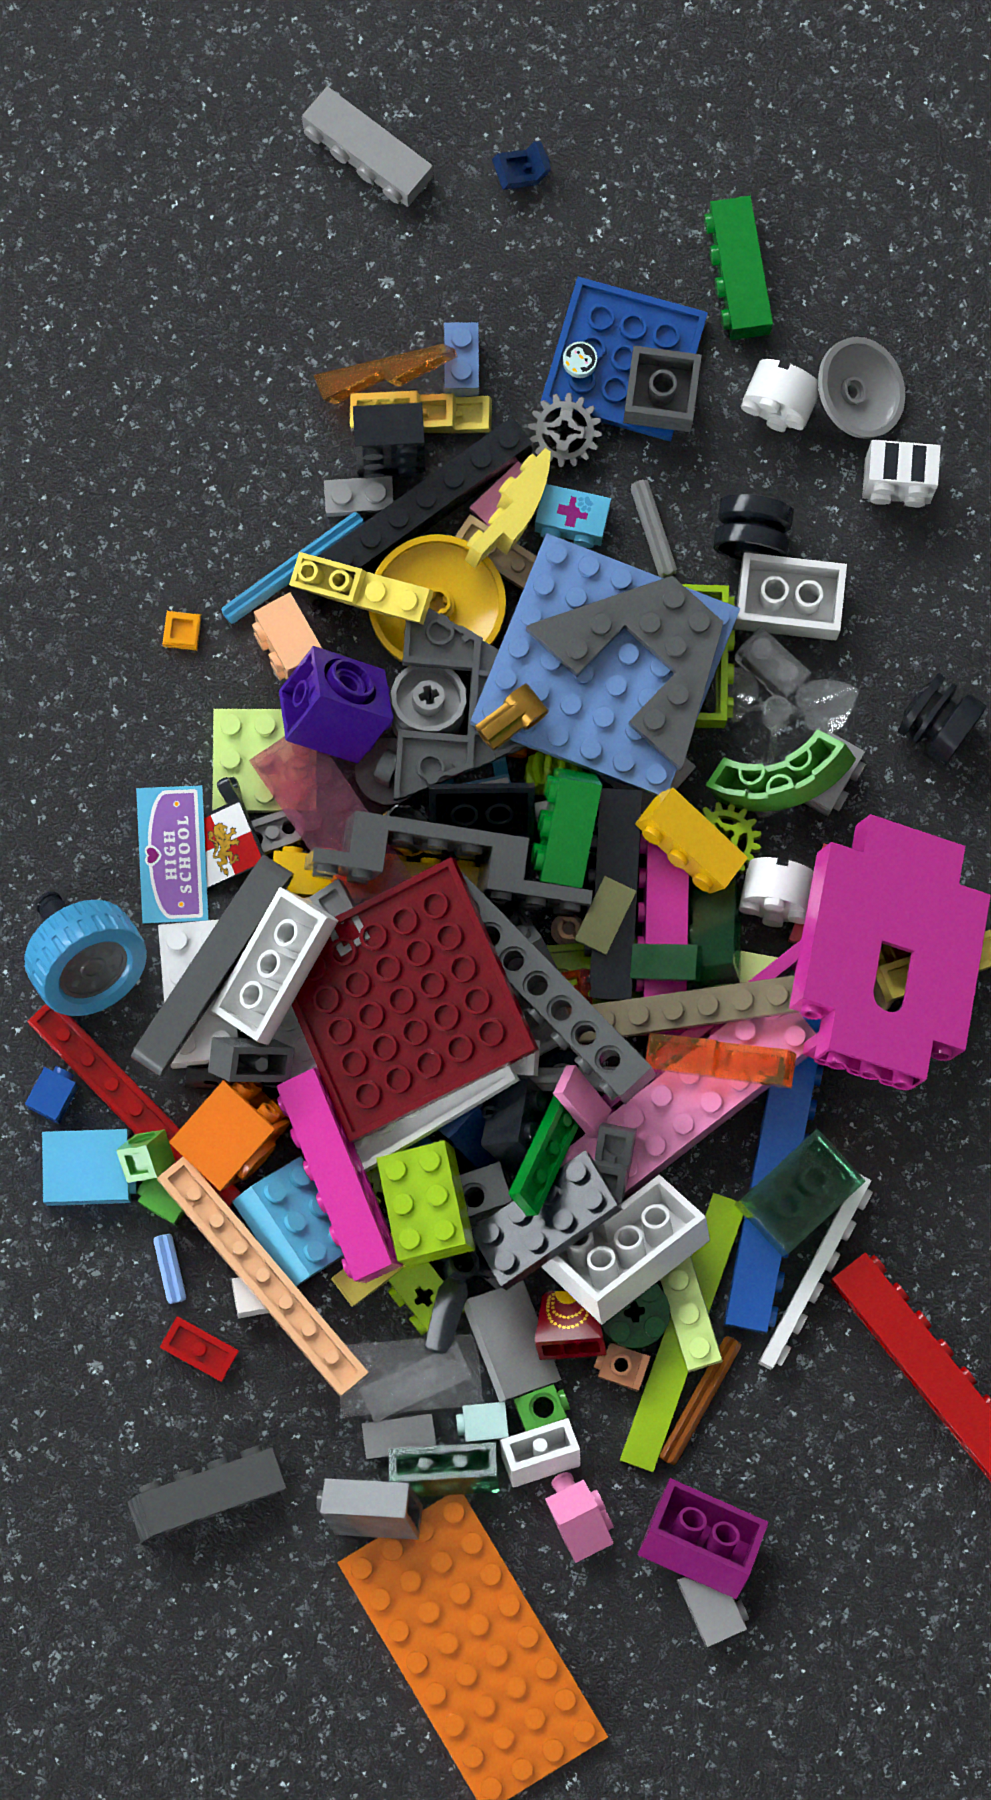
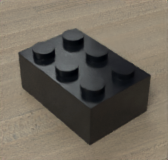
[353,403,426,478]

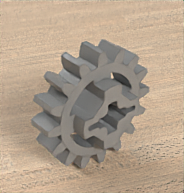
[528,393,602,467]

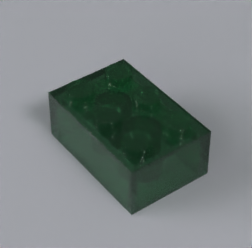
[734,1129,866,1257]

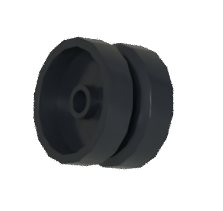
[713,494,794,561]

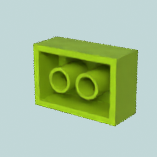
[376,1140,476,1267]

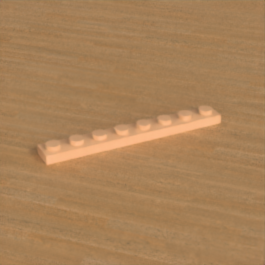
[157,1157,369,1397]

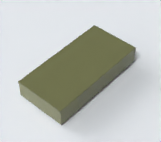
[574,876,636,955]

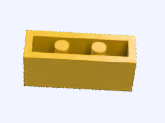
[635,787,748,894]

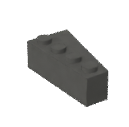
[127,1445,286,1543]

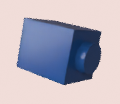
[25,1066,79,1124]

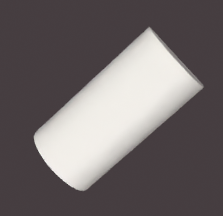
[211,887,338,1045]

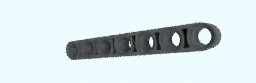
[131,855,294,1077]

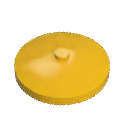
[369,534,506,670]

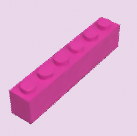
[635,833,689,1037]
[277,1068,403,1283]

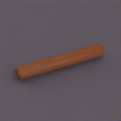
[659,1336,741,1465]

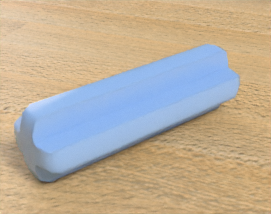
[153,1234,186,1304]

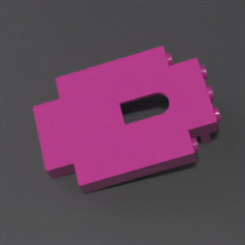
[789,814,991,1090]

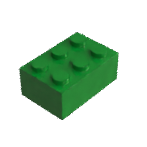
[531,767,602,888]

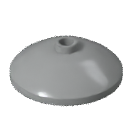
[818,337,905,439]

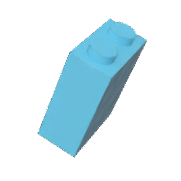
[42,1129,137,1206]

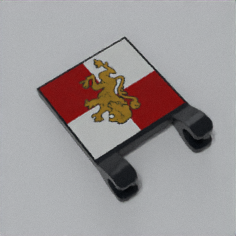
[204,777,265,889]

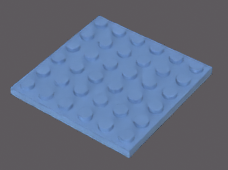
[470,533,740,797]

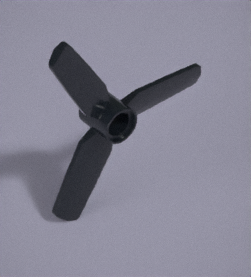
[424,1251,542,1354]

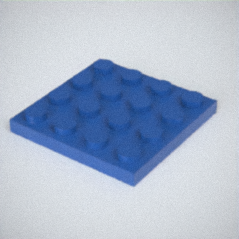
[540,276,708,442]

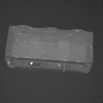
[359,1344,472,1423]

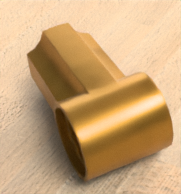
[475,683,549,751]

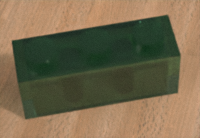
[688,878,742,987]
[388,1442,499,1497]

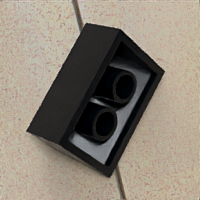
[429,783,535,841]

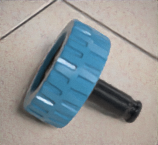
[24,891,147,1016]

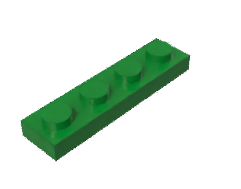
[508,1095,579,1216]

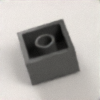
[623,346,702,432]

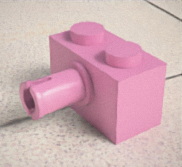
[545,1472,614,1563]

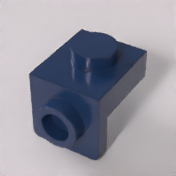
[492,141,551,190]

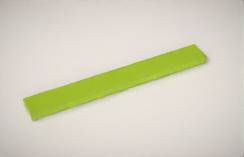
[619,1193,746,1473]

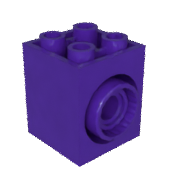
[279,646,394,764]

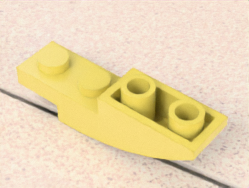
[465,447,551,569]
[289,552,434,625]

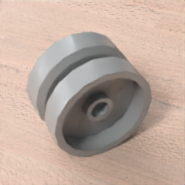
[390,666,467,736]

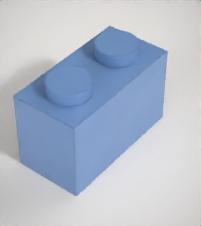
[444,322,479,397]

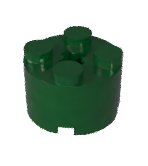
[601,1283,670,1350]

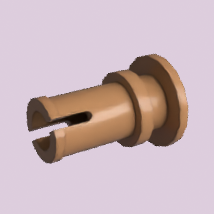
[551,914,583,945]

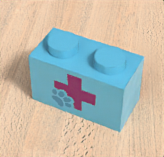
[535,484,611,548]

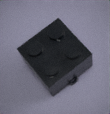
[481,1078,552,1176]

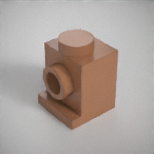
[594,1343,651,1392]

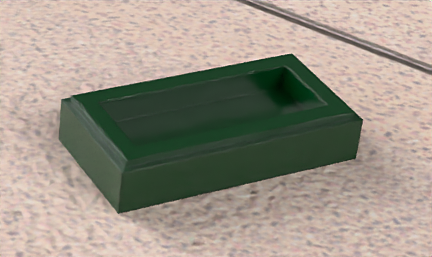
[630,944,702,982]

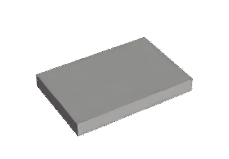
[464,1281,561,1402]

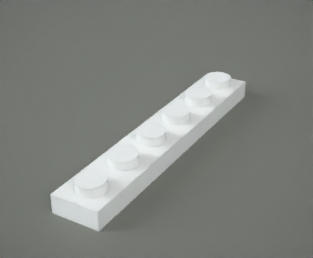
[758,1174,873,1370]

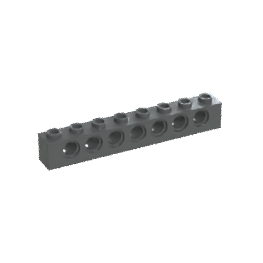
[461,871,656,1104]

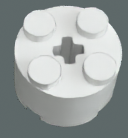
[741,359,819,432]
[739,857,814,927]

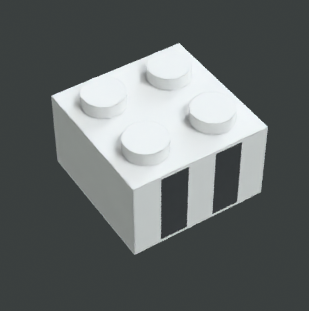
[862,440,941,507]

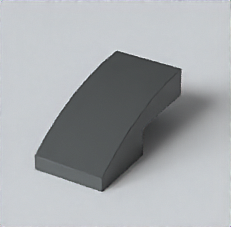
[594,1123,637,1204]

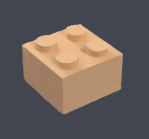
[252,592,322,680]

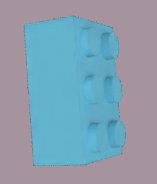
[232,1156,344,1287]

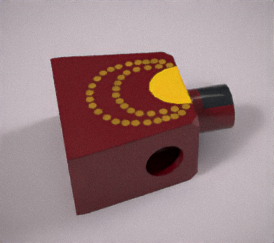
[535,1284,607,1360]

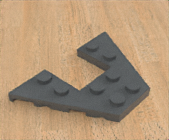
[526,576,724,771]
[393,608,528,801]

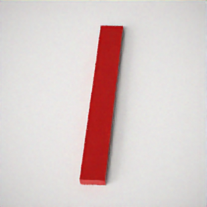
[27,1004,242,1208]

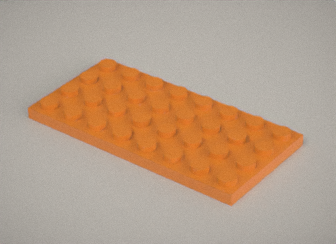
[337,1488,608,1800]

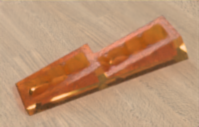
[313,344,458,405]
[646,1033,797,1089]

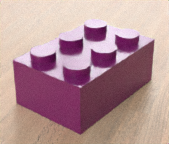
[638,1478,769,1599]

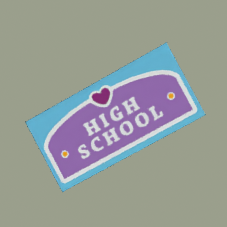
[136,785,208,923]

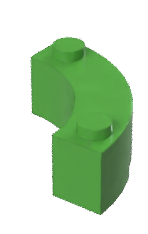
[705,729,856,812]

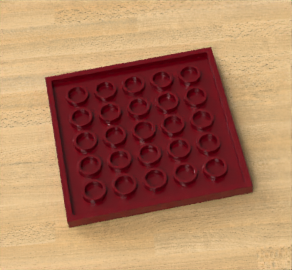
[291,857,539,1143]

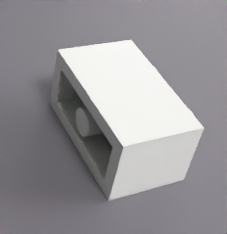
[500,1418,580,1488]

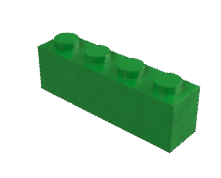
[704,196,773,340]

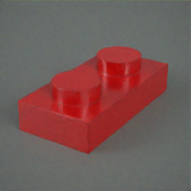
[160,1316,239,1382]

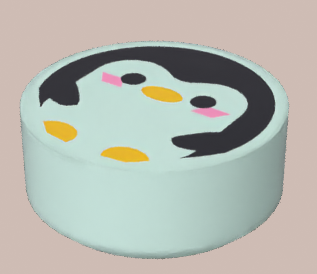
[563,342,597,378]

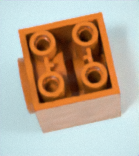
[169,1080,291,1191]

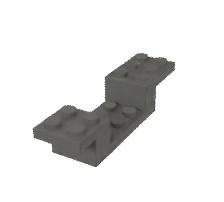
[304,811,593,917]

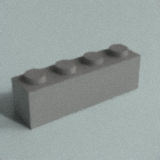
[302,86,433,207]

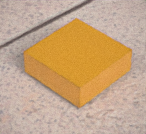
[162,611,202,651]

